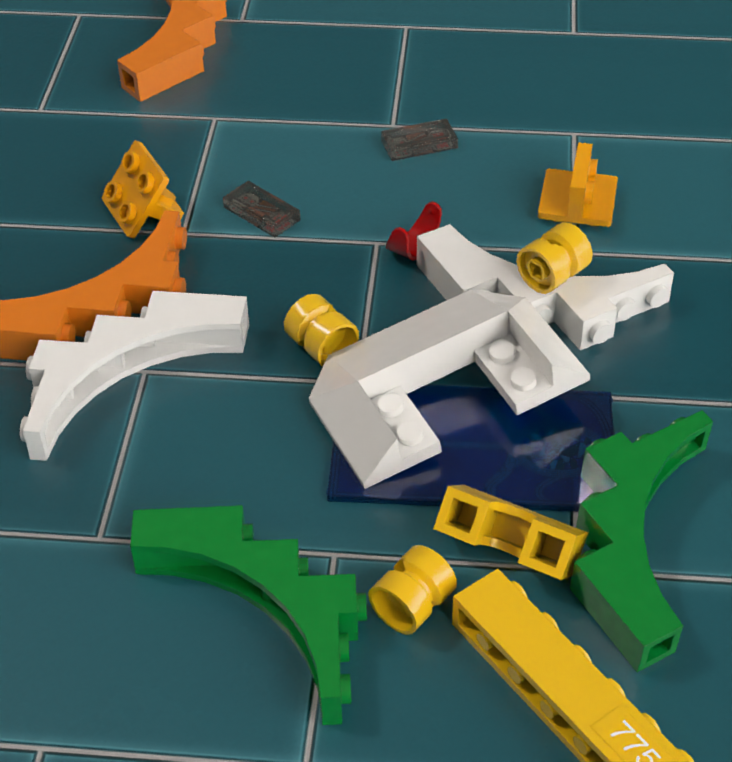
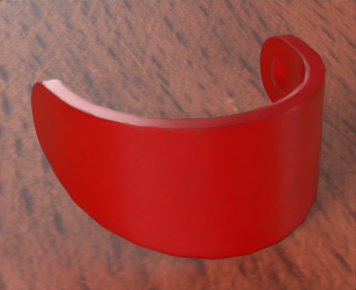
[386,201,442,261]

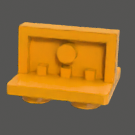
[102,140,184,239]
[538,142,618,227]

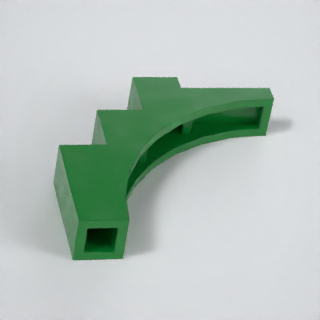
[570,410,713,673]
[130,505,367,725]

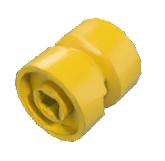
[516,222,593,294]
[284,294,359,366]
[368,545,457,635]

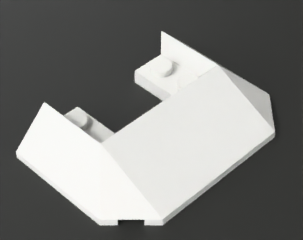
[309,289,590,489]

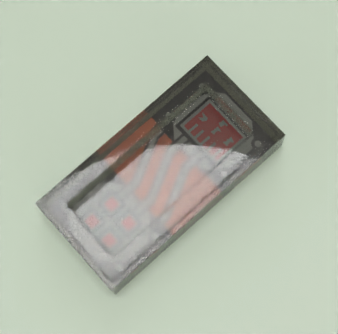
[381,119,458,161]
[223,181,301,238]

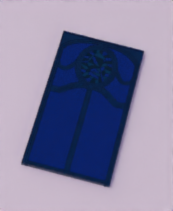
[326,385,614,512]

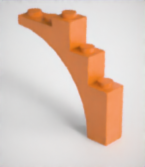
[117,0,227,102]
[0,210,187,361]

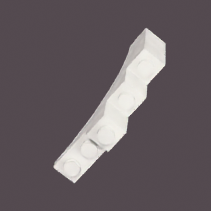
[417,224,674,350]
[20,291,249,461]

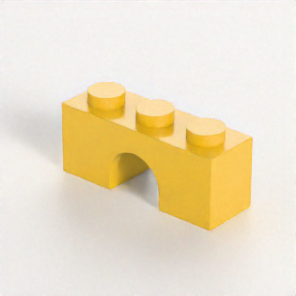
[433,485,588,580]

